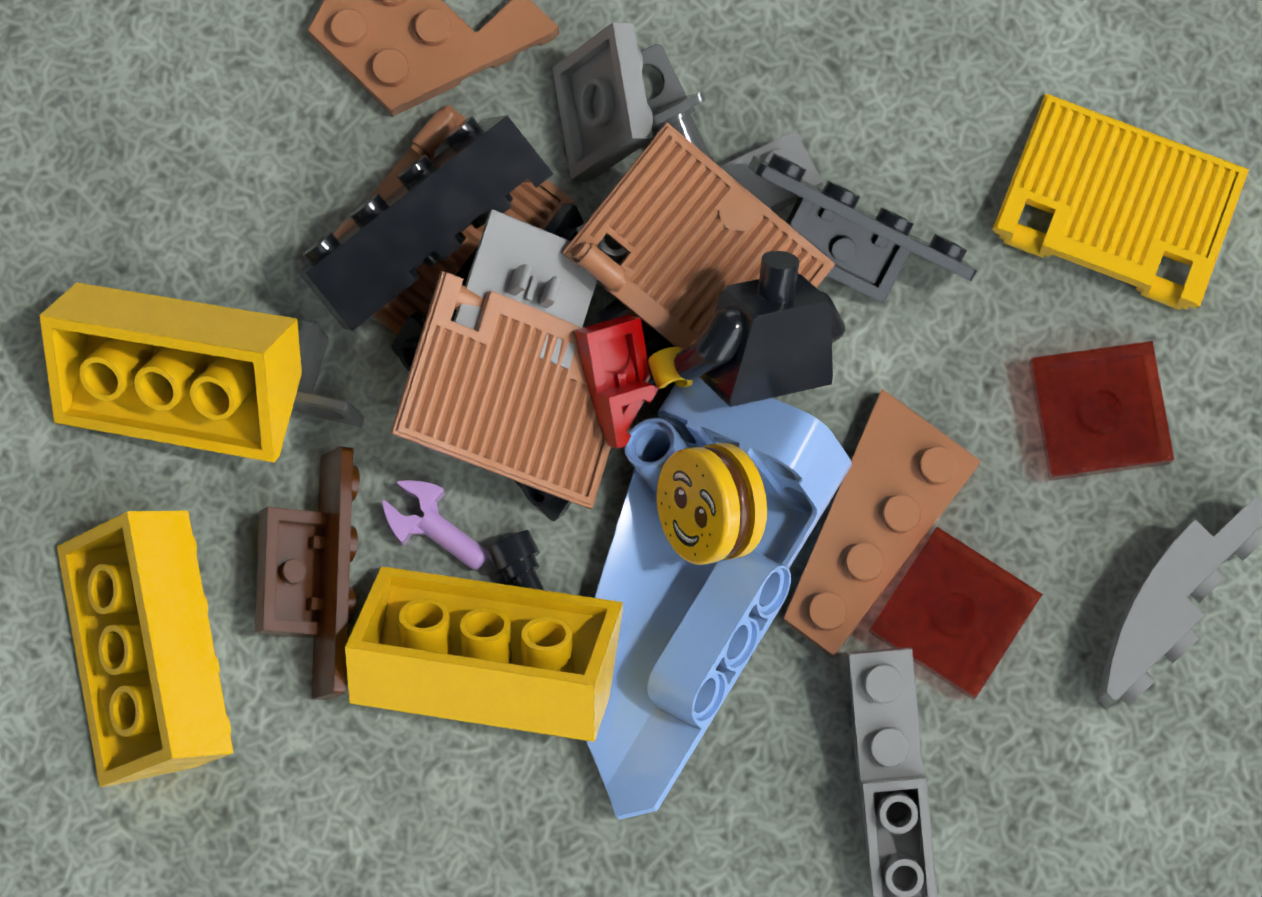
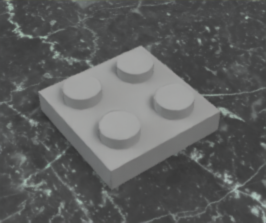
[552,22,653,181]

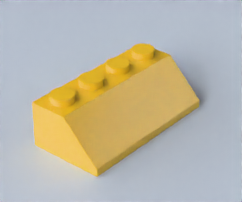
[39,282,302,463]
[57,510,234,787]
[345,566,623,742]

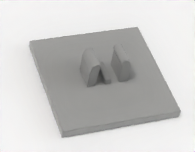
[453,209,597,369]

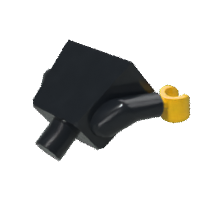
[648,251,845,407]

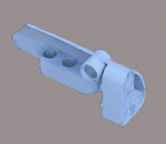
[586,377,852,820]

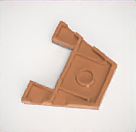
[308,0,559,117]

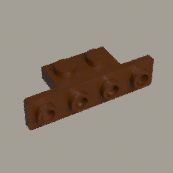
[255,446,360,700]

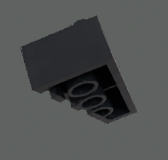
[298,115,553,331]

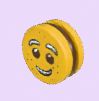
[656,443,767,565]

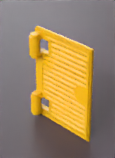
[992,93,1249,310]

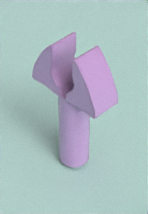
[382,480,487,570]

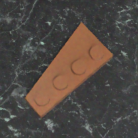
[783,389,981,659]

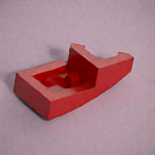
[575,315,658,449]

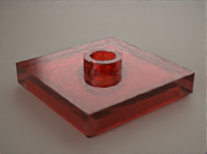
[1029,341,1174,481]
[869,527,1043,700]

